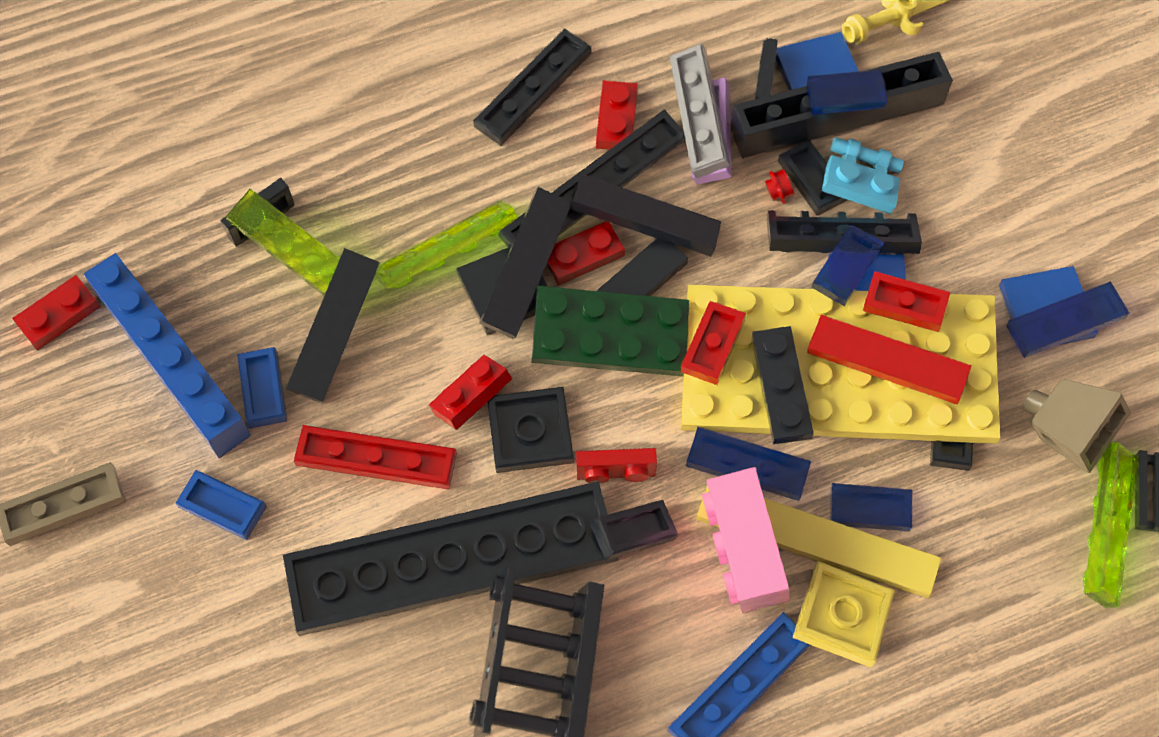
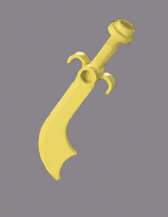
[842,0,949,44]

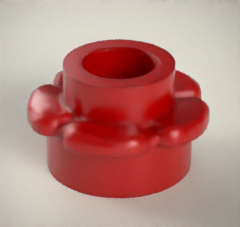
[764,169,795,204]

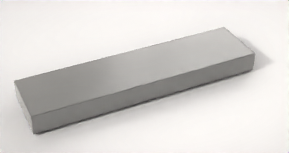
[669,44,731,178]

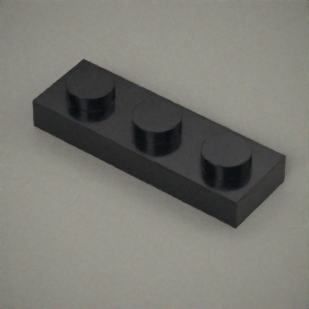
[752,326,814,445]

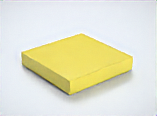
[793,561,895,668]

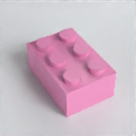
[702,467,790,613]

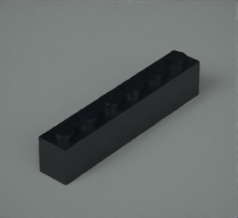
[731,51,953,158]

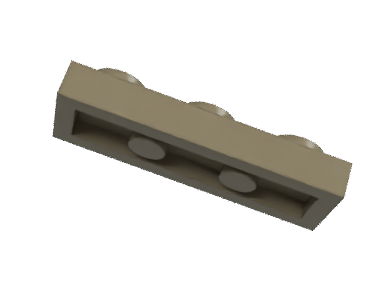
[0,462,126,546]

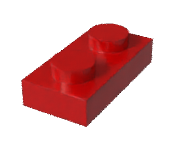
[596,80,638,150]
[547,221,625,286]
[863,271,951,332]
[12,275,100,351]
[681,301,746,385]
[428,355,512,430]
[576,448,657,484]

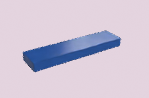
[667,612,811,737]

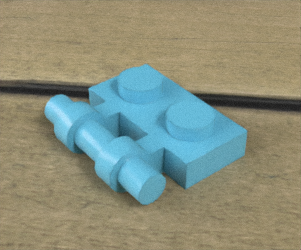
[822,137,904,214]

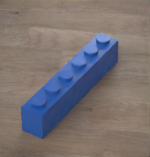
[83,253,251,458]

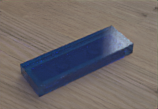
[1006,281,1130,358]
[686,427,811,501]

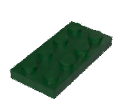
[531,286,689,377]

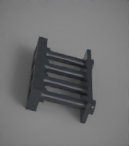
[469,564,605,737]

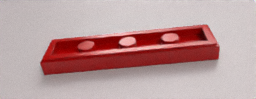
[807,315,972,405]
[293,425,457,490]

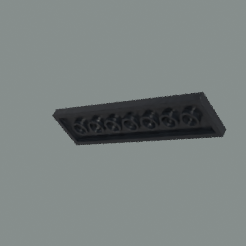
[283,481,618,636]

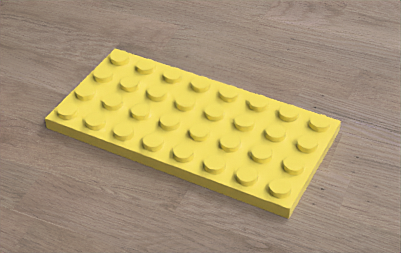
[681,285,1000,444]

